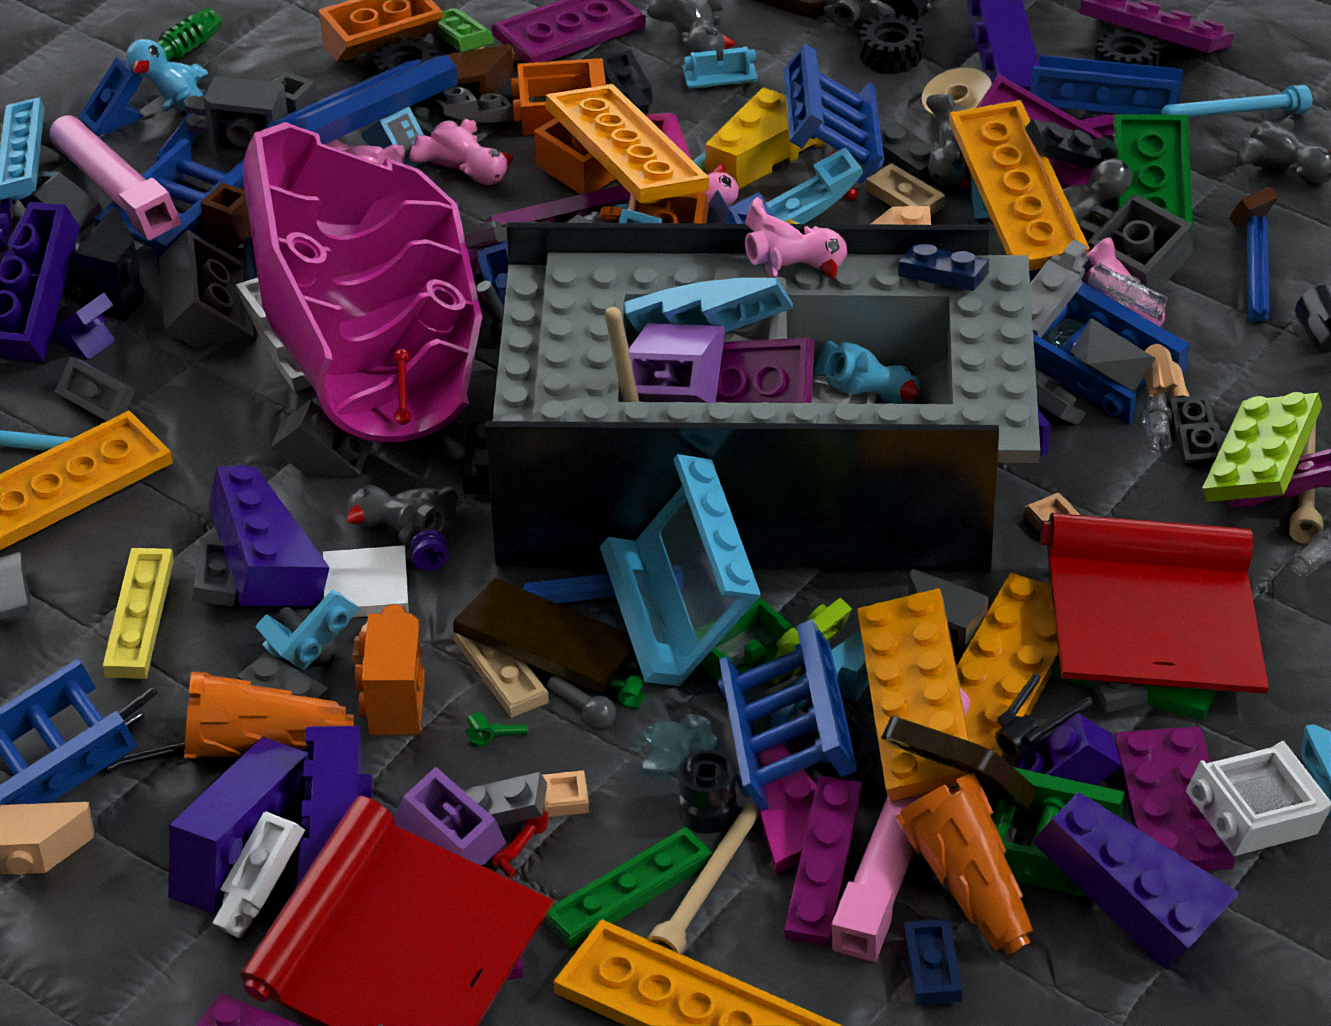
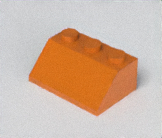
[318,0,443,62]

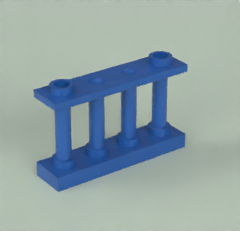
[784,43,884,184]
[1030,55,1183,115]
[94,138,244,271]
[1033,282,1189,425]
[718,619,858,811]
[0,658,138,805]

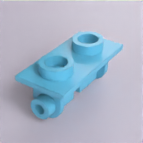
[682,46,758,89]

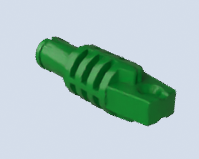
[157,8,222,61]

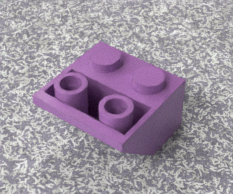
[629,323,725,403]
[394,767,506,866]

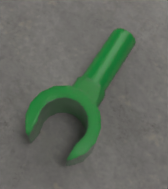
[608,676,646,710]
[465,712,528,747]

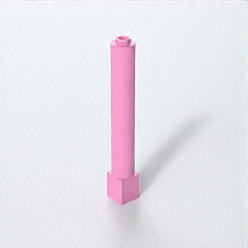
[49,116,182,241]
[832,688,970,962]

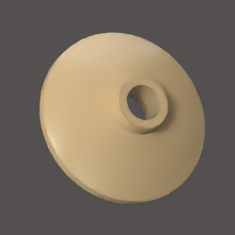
[922,68,992,118]

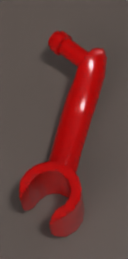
[492,811,549,878]

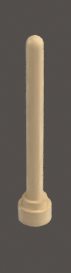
[604,307,639,402]
[1289,422,1323,544]
[647,804,759,954]

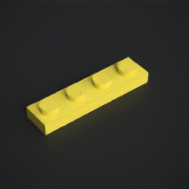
[103,548,174,679]

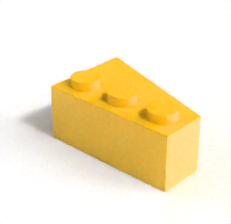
[705,87,825,190]

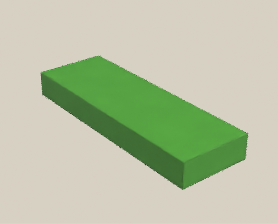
[433,8,494,52]

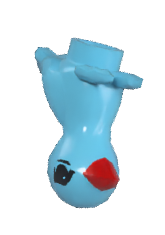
[126,39,208,112]
[814,341,921,404]

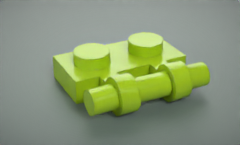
[769,597,852,684]

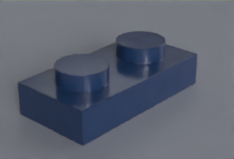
[898,244,989,291]
[903,919,963,1005]

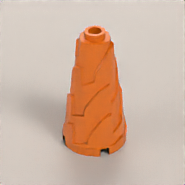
[184,672,354,760]
[895,774,1033,955]

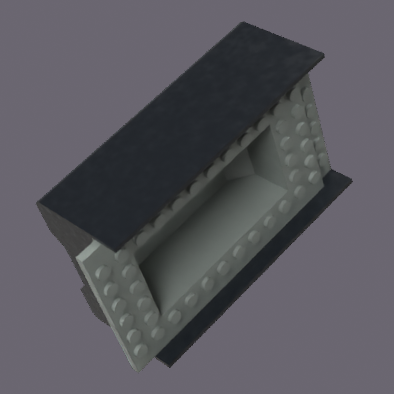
[462,222,1040,571]

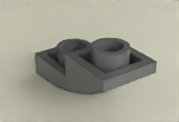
[433,87,514,123]
[1168,395,1223,464]
[0,551,31,623]

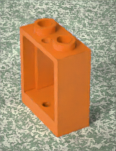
[511,58,606,135]

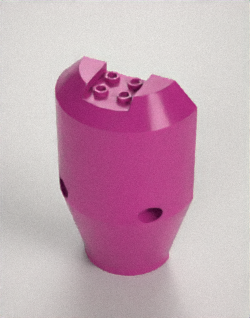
[243,122,482,442]

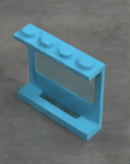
[600,454,761,686]

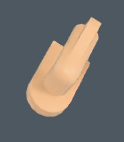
[1145,344,1190,398]

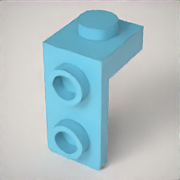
[255,590,359,670]

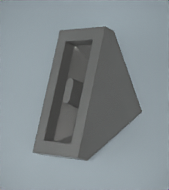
[1071,318,1156,392]

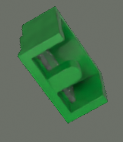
[698,597,792,682]

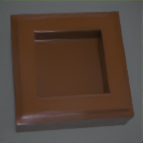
[1229,187,1279,228]

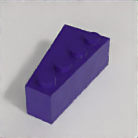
[967,0,1040,92]
[0,202,80,362]
[209,465,330,607]
[298,726,373,885]
[168,737,308,914]
[1032,792,1239,970]

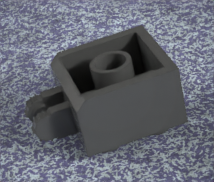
[184,76,288,163]
[1079,195,1193,294]

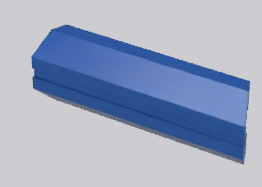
[268,55,458,144]

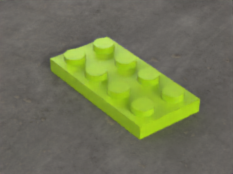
[1202,392,1322,502]

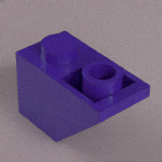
[1014,713,1122,785]

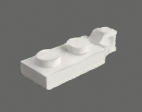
[213,812,305,939]

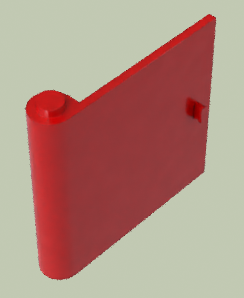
[1040,513,1269,694]
[240,796,553,1026]

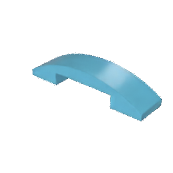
[766,148,863,224]

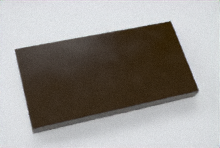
[453,578,636,694]

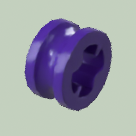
[410,530,449,571]

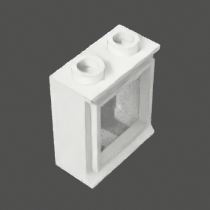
[1186,741,1331,856]

